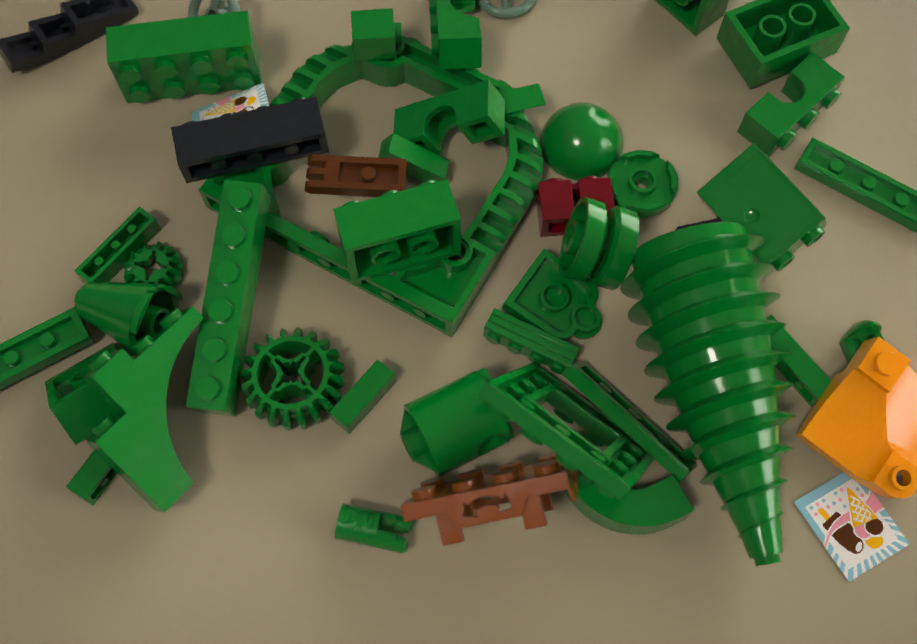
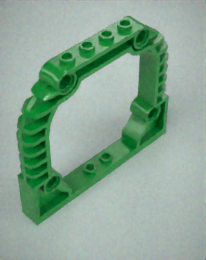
[199,35,543,337]

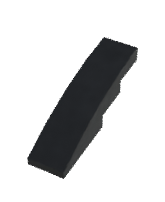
[0,0,138,73]

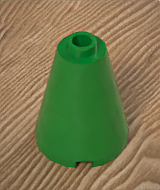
[75,282,183,349]

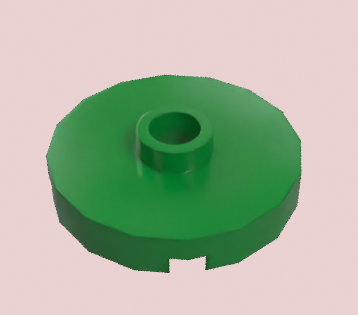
[607,150,678,218]

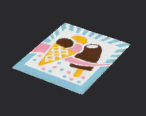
[191,83,269,121]
[794,472,910,582]

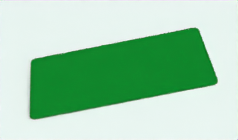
[499,83,546,114]

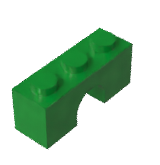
[737,52,845,157]
[393,79,505,155]

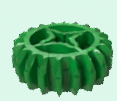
[240,327,346,431]

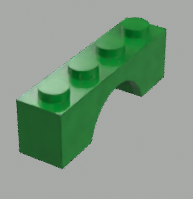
[429,0,482,70]

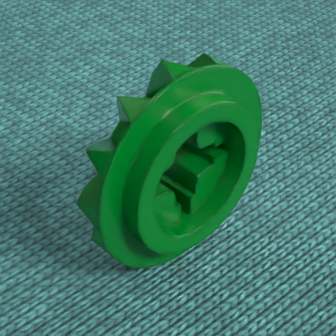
[123,241,183,287]

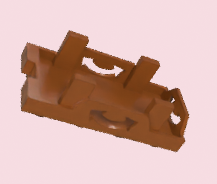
[400,453,579,546]

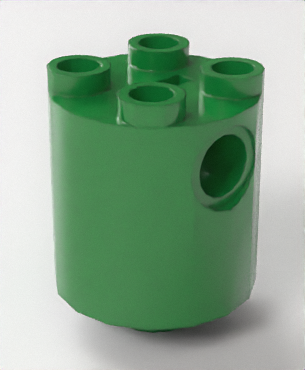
[400,368,515,477]

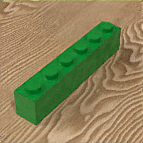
[186,179,271,417]

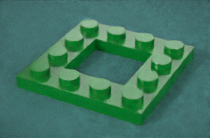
[479,362,655,501]

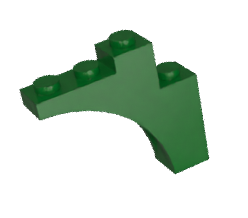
[83,306,204,513]

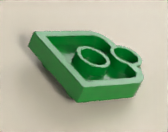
[502,248,602,341]

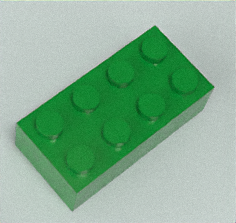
[106,10,262,103]

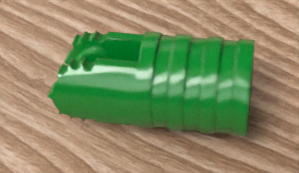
[335,503,414,554]

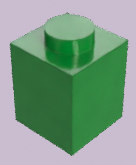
[351,8,403,61]

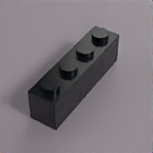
[171,97,329,183]

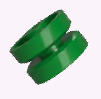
[559,196,639,290]

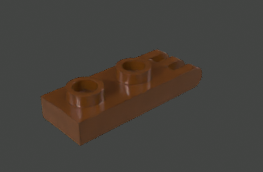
[305,154,407,197]

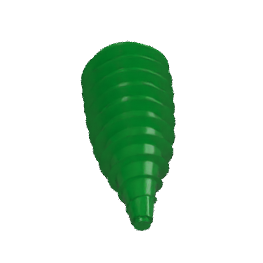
[620,222,796,567]

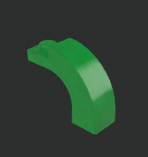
[564,470,694,534]

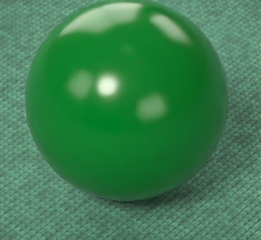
[540,102,623,180]

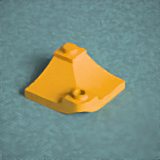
[795,336,917,499]

